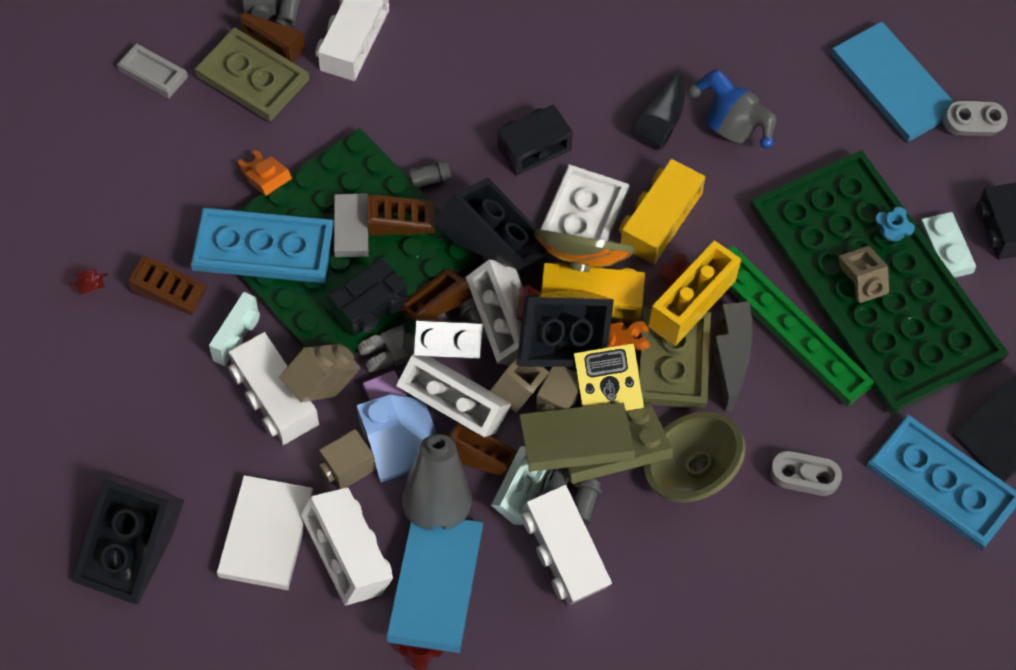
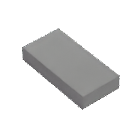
[117,43,188,99]
[334,194,369,257]

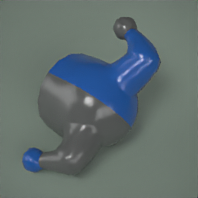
[687,69,777,149]

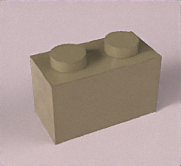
[279,344,361,403]

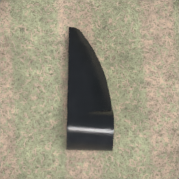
[632,71,685,150]

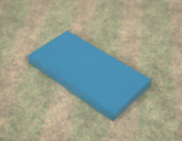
[831,21,954,143]
[191,208,334,283]
[866,414,1016,551]
[387,520,483,653]

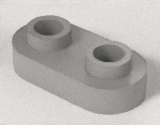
[942,101,1008,136]
[770,451,842,496]

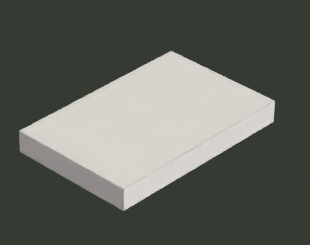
[540,164,630,241]
[217,475,314,590]

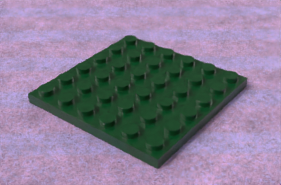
[237,127,483,355]

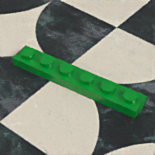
[728,245,874,407]

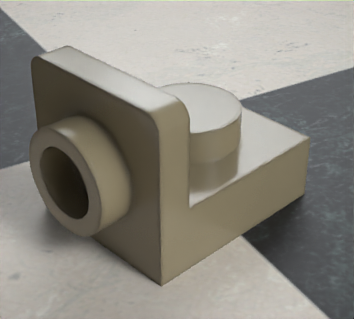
[839,246,889,303]

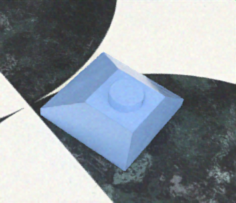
[357,395,437,482]

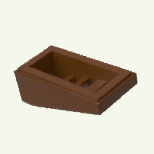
[239,13,305,63]
[367,195,435,235]
[129,255,207,315]
[398,269,473,317]
[448,422,518,478]

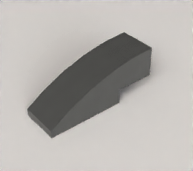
[712,301,752,412]

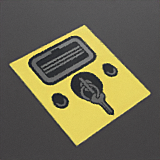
[574,344,644,411]

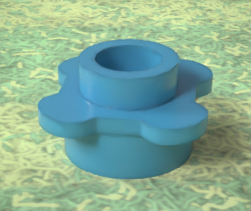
[876,207,915,241]

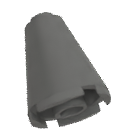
[401,434,472,530]

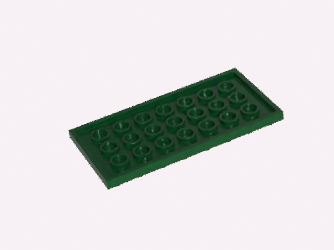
[750,150,1008,415]

